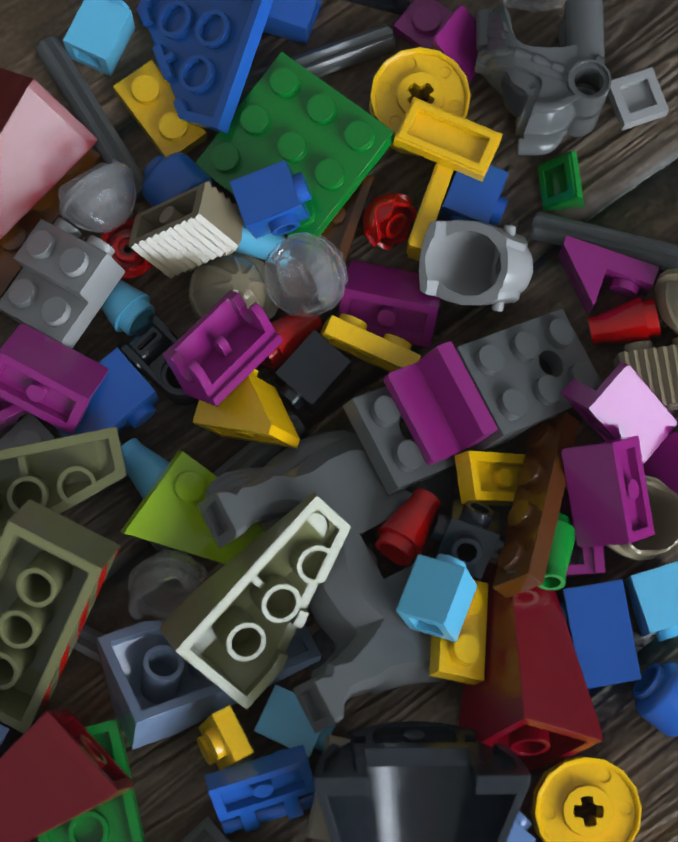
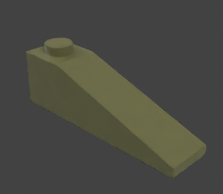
[0,426,127,539]
[159,492,351,710]

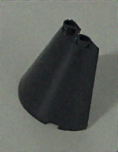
[315,721,530,842]

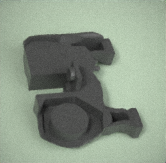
[197,430,443,733]

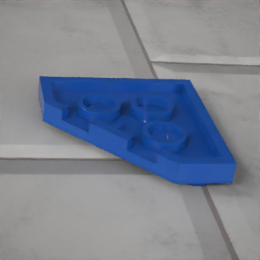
[137,0,274,134]

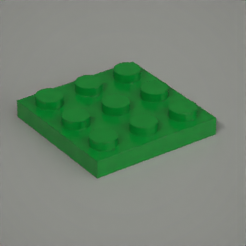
[196,52,396,251]

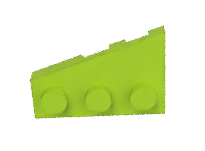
[120,450,264,564]

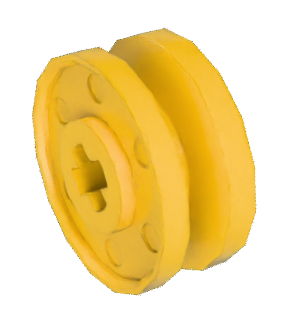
[369,47,471,156]
[530,756,642,842]

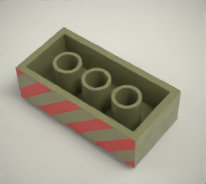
[0,499,120,734]

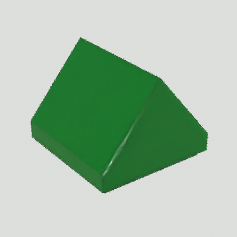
[537,151,585,211]

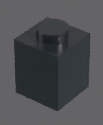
[275,330,351,414]

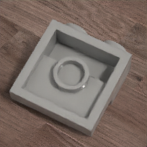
[0,218,126,349]

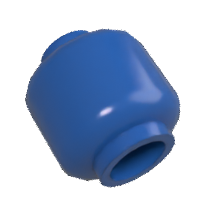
[142,152,213,207]
[633,662,678,737]

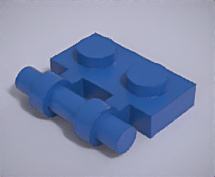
[204,744,315,835]

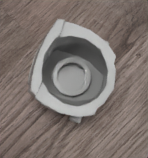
[419,220,533,312]

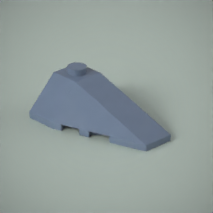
[97,621,322,750]

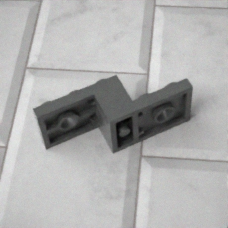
[343,309,602,495]

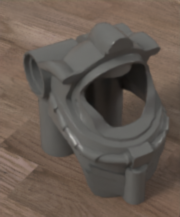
[474,0,612,155]

